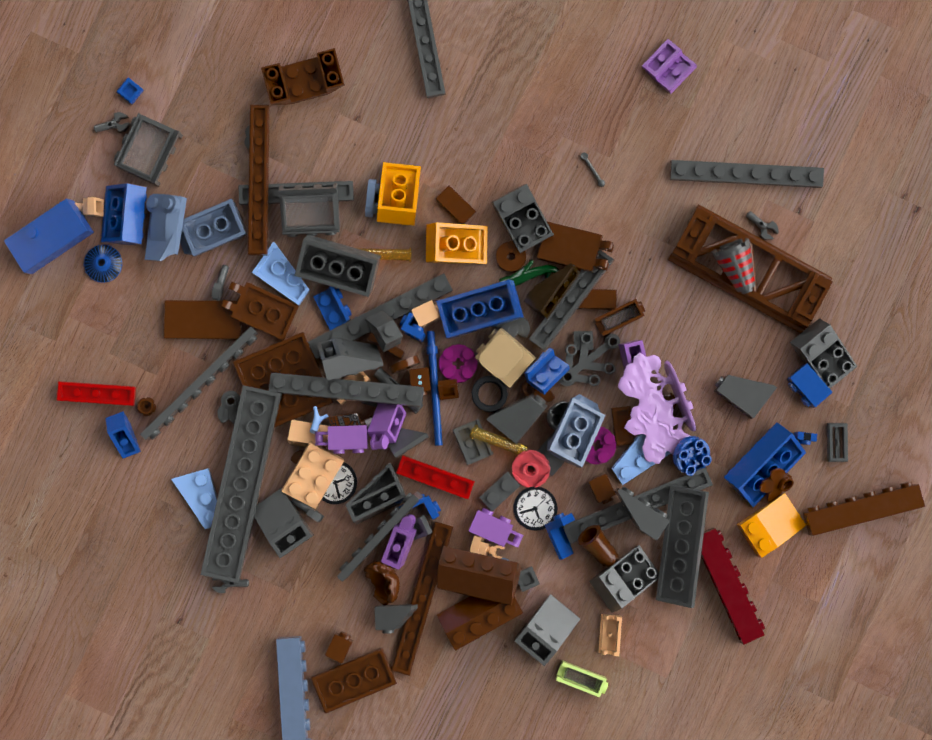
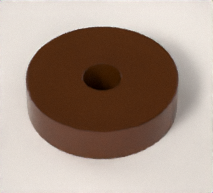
[496,241,526,272]
[389,356,420,374]

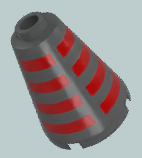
[712,238,756,294]

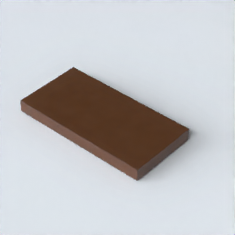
[164,300,242,339]
[311,647,397,714]

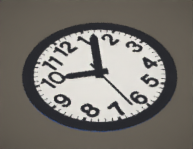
[321,462,357,504]
[514,487,558,531]

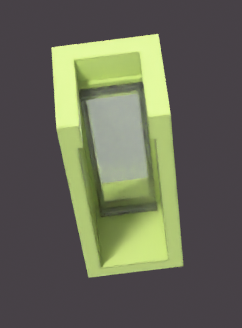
[555,660,608,697]

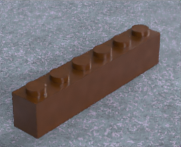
[803,481,925,536]

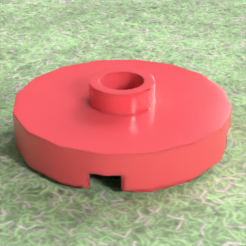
[512,450,550,488]

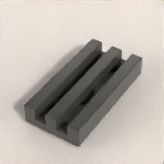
[827,423,848,462]

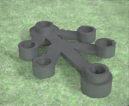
[559,332,620,386]

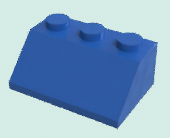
[101,183,147,245]

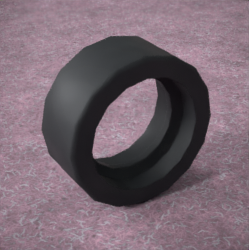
[471,376,508,412]

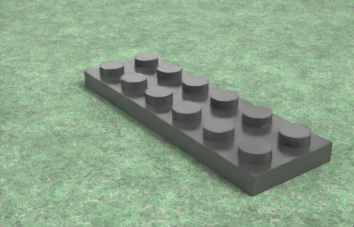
[656,485,709,608]

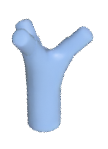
[310,406,329,434]

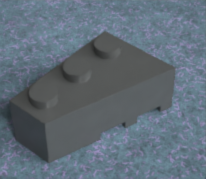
[346,462,407,525]

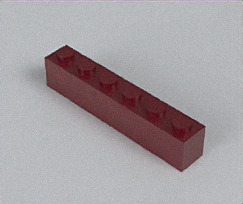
[701,528,765,645]

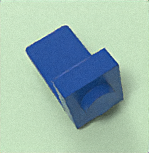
[399,494,441,520]
[545,513,575,560]

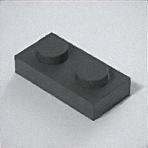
[479,471,520,511]

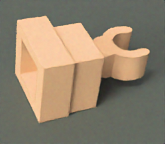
[75,197,104,217]
[470,535,505,559]

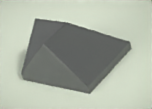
[388,428,429,458]

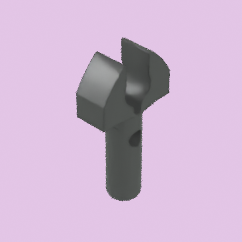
[94,112,130,133]
[746,211,779,240]
[211,265,229,300]
[291,498,324,523]
[212,578,249,593]

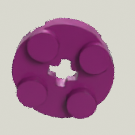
[439,344,477,383]
[585,427,616,464]

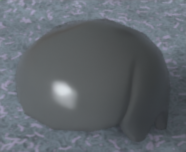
[546,401,569,431]

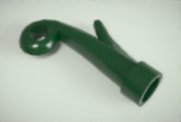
[499,260,559,287]

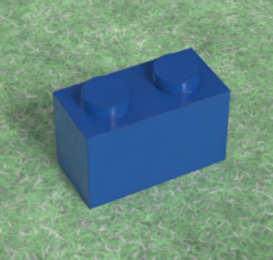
[786,363,833,408]

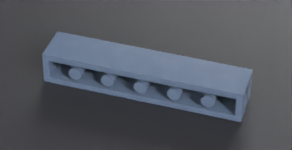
[276,636,311,740]

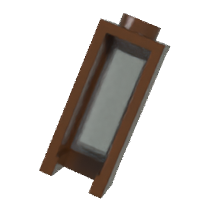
[593,299,645,337]

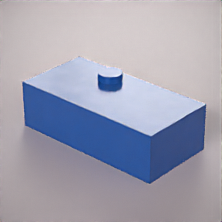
[4,198,94,274]
[436,280,524,338]

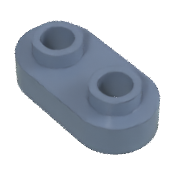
[365,179,380,217]

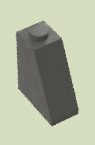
[714,375,777,419]
[486,394,547,444]

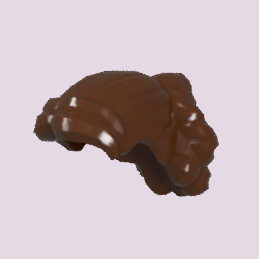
[364,561,400,605]

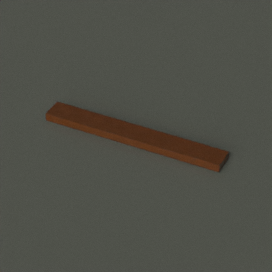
[248,105,270,256]
[391,521,453,676]

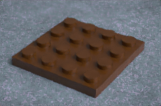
[233,332,334,428]

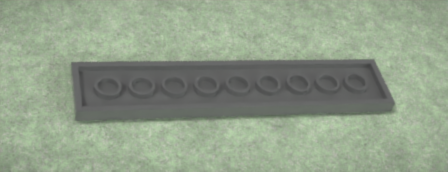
[200,385,282,583]

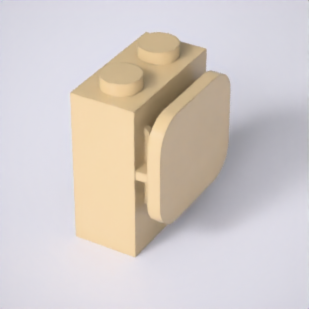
[475,328,536,388]

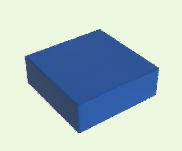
[116,77,144,105]

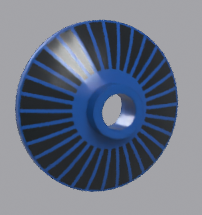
[84,245,123,283]

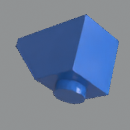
[105,411,141,458]

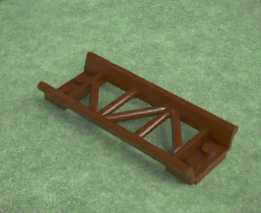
[668,204,833,334]

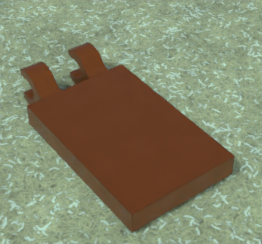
[537,222,614,273]
[221,282,299,340]

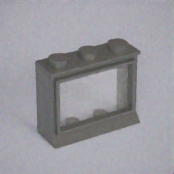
[114,113,183,186]
[278,183,341,237]

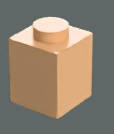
[411,300,441,328]

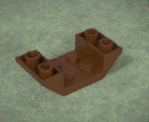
[261,48,345,105]

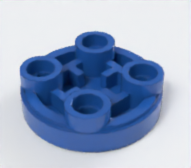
[673,436,712,476]

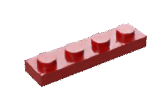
[57,381,136,406]
[396,455,475,499]

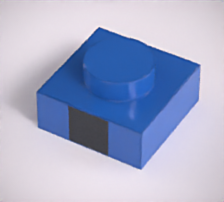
[794,432,817,445]

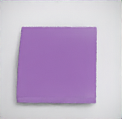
[642,39,697,94]

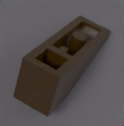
[524,263,581,319]

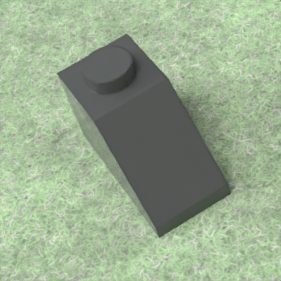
[365,311,403,352]
[375,604,418,634]

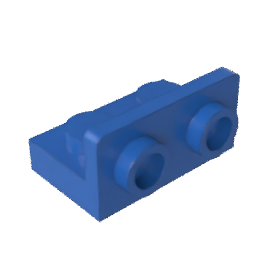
[313,286,352,330]
[399,312,426,343]
[525,348,570,395]

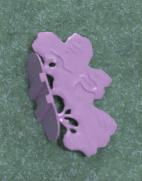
[618,353,696,464]

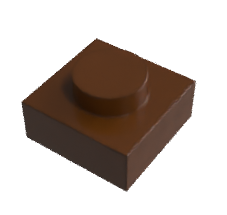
[438,379,459,400]

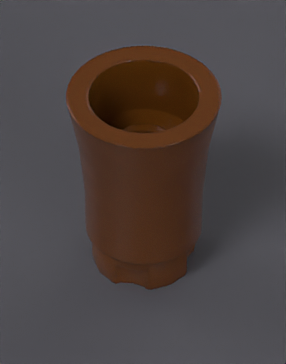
[578,525,619,567]

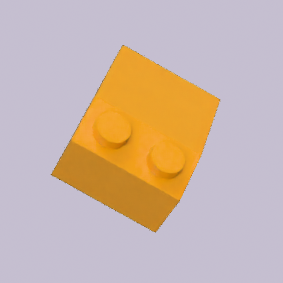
[377,162,421,226]
[426,223,488,264]
[736,493,806,558]

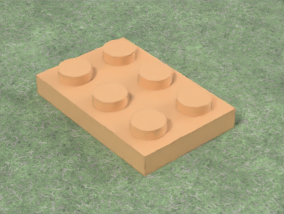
[282,441,344,509]

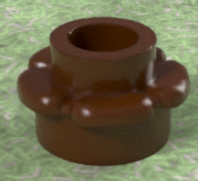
[137,397,156,416]

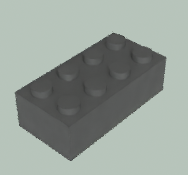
[295,235,381,297]

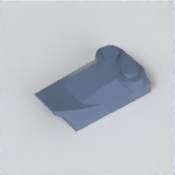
[144,194,187,261]
[180,199,247,257]
[547,394,606,467]

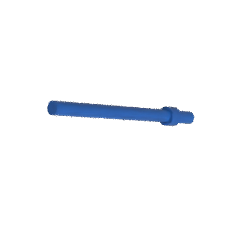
[426,331,443,446]

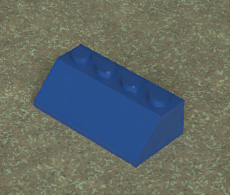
[724,422,806,508]

